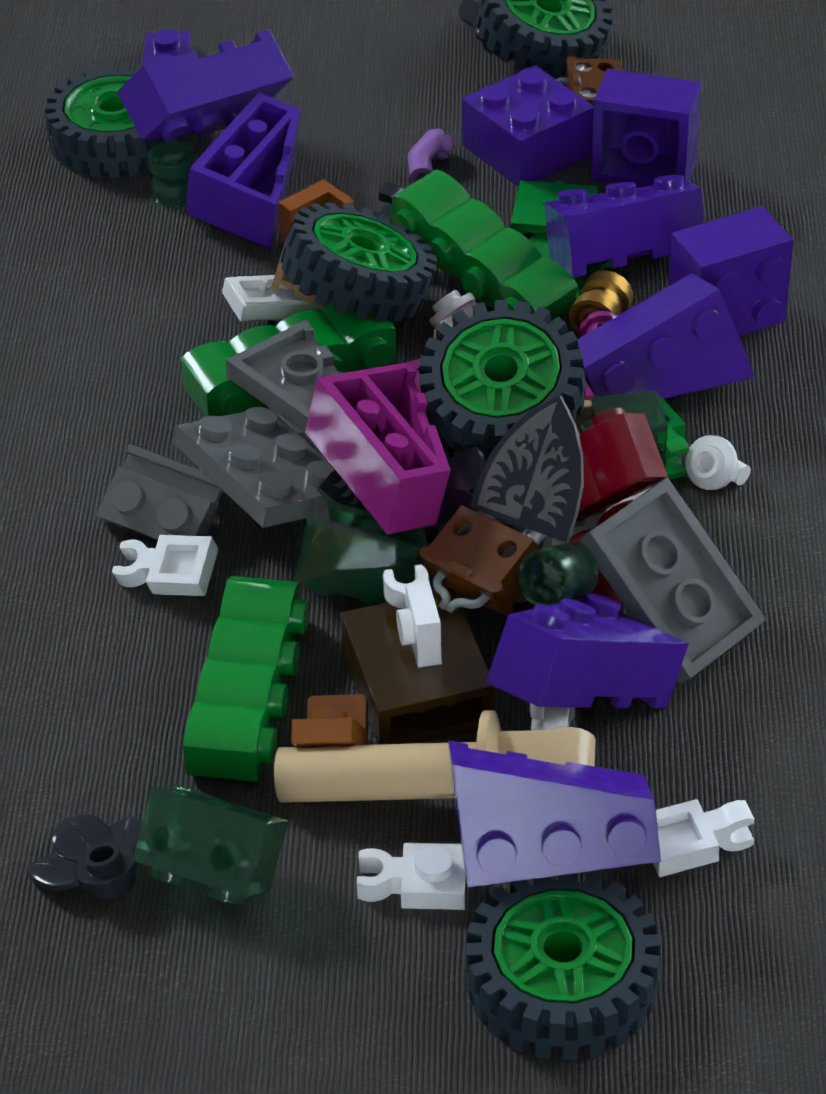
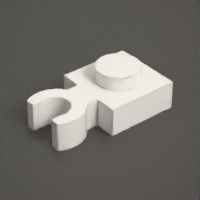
[112,535,218,596]
[357,843,466,910]

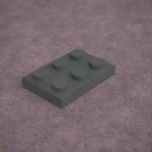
[173,407,339,528]
[579,477,766,684]

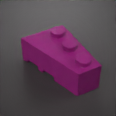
[305,361,450,535]

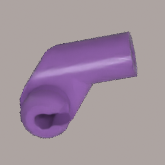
[407,129,455,184]

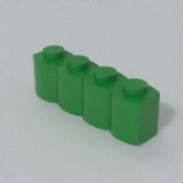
[390,170,578,321]
[181,303,397,417]
[183,576,309,782]

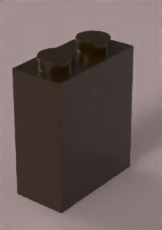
[340,588,495,745]

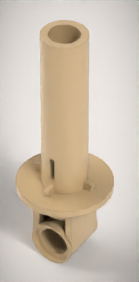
[274,710,596,803]

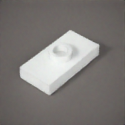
[222,275,325,322]

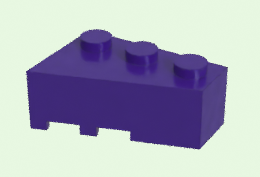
[117,29,294,141]
[544,175,704,278]

